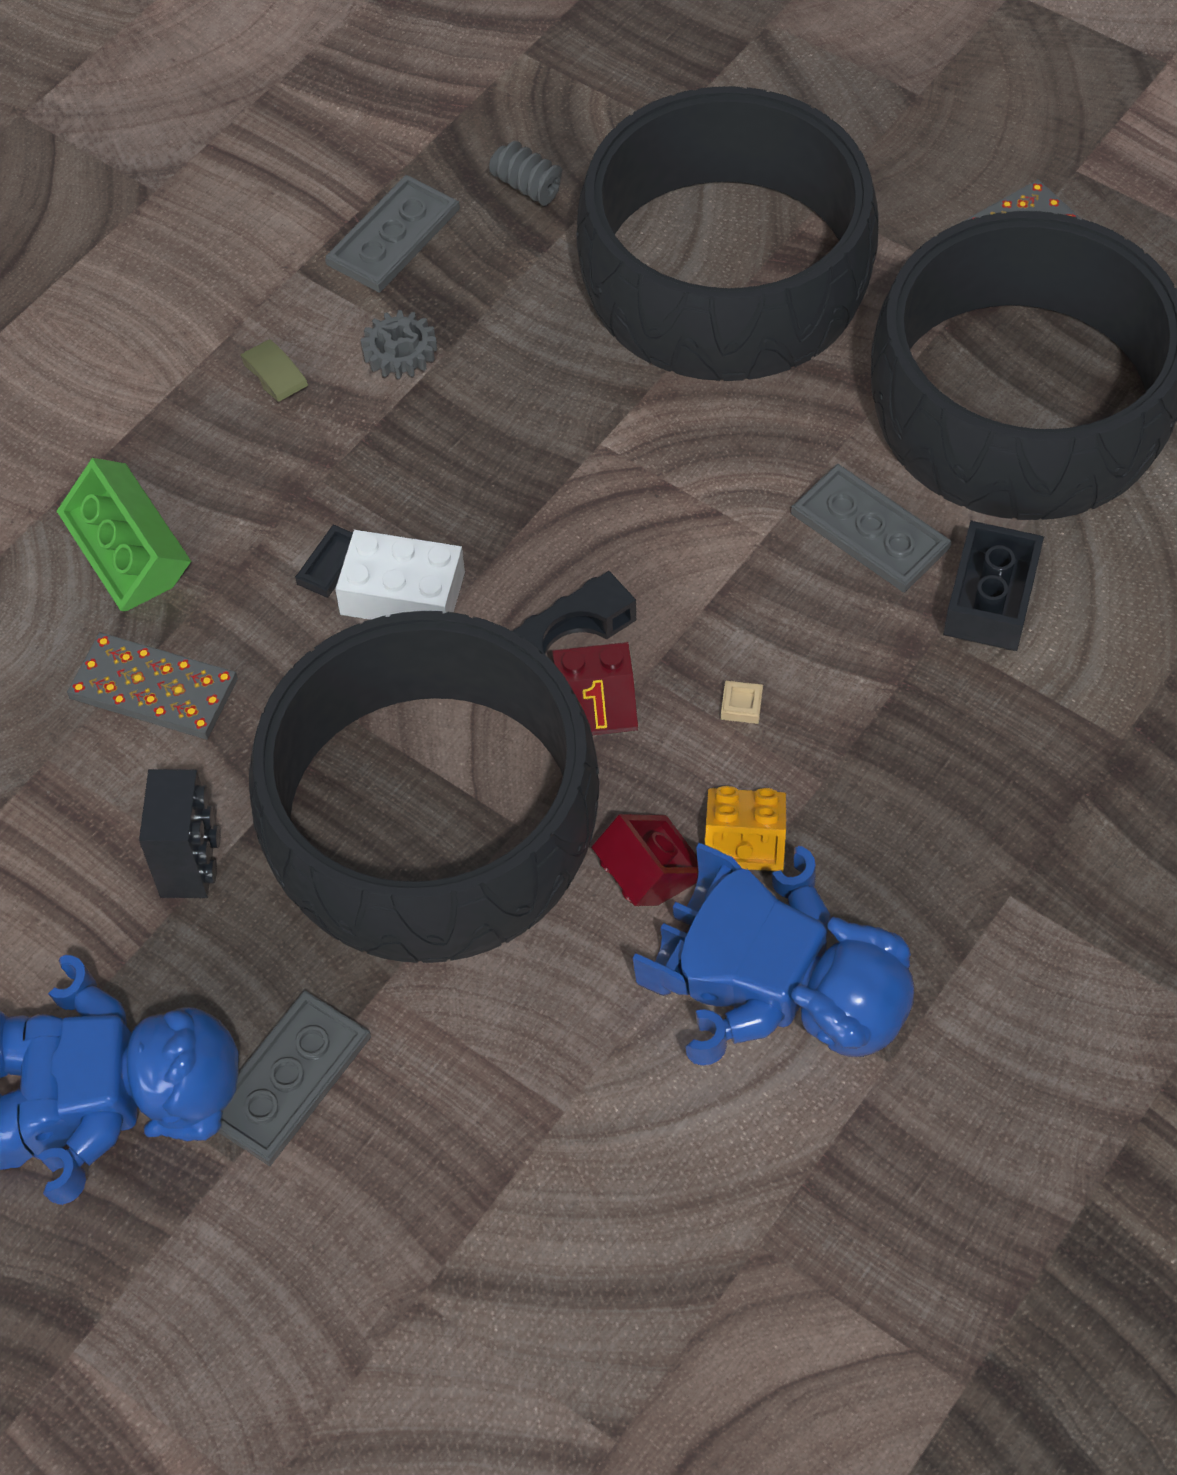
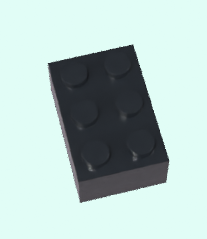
[943,520,1044,651]
[139,769,220,898]

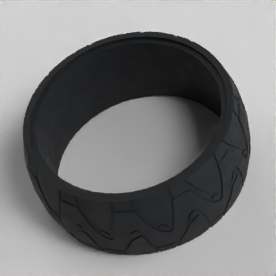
[576,86,878,381]
[871,211,1177,520]
[249,611,600,963]

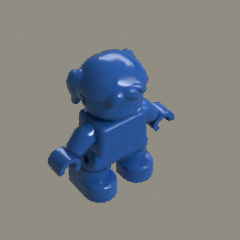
[633,843,914,1066]
[0,955,239,1205]

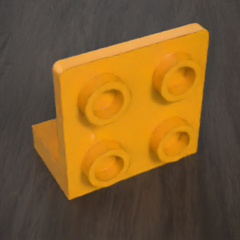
[705,786,786,872]

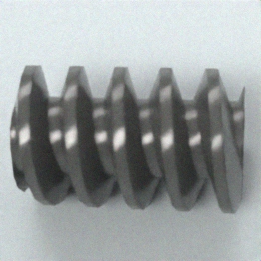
[489,140,562,206]

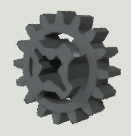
[361,310,437,379]

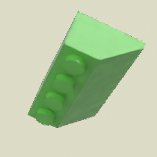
[57,458,191,611]

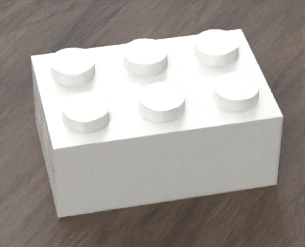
[335,530,465,619]

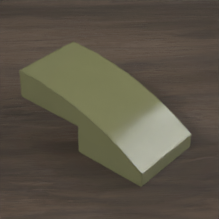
[240,339,308,402]

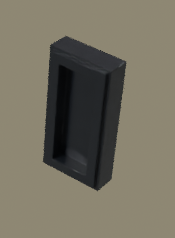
[295,524,353,598]

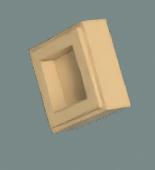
[721,681,763,724]

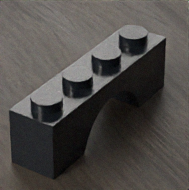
[513,571,636,655]

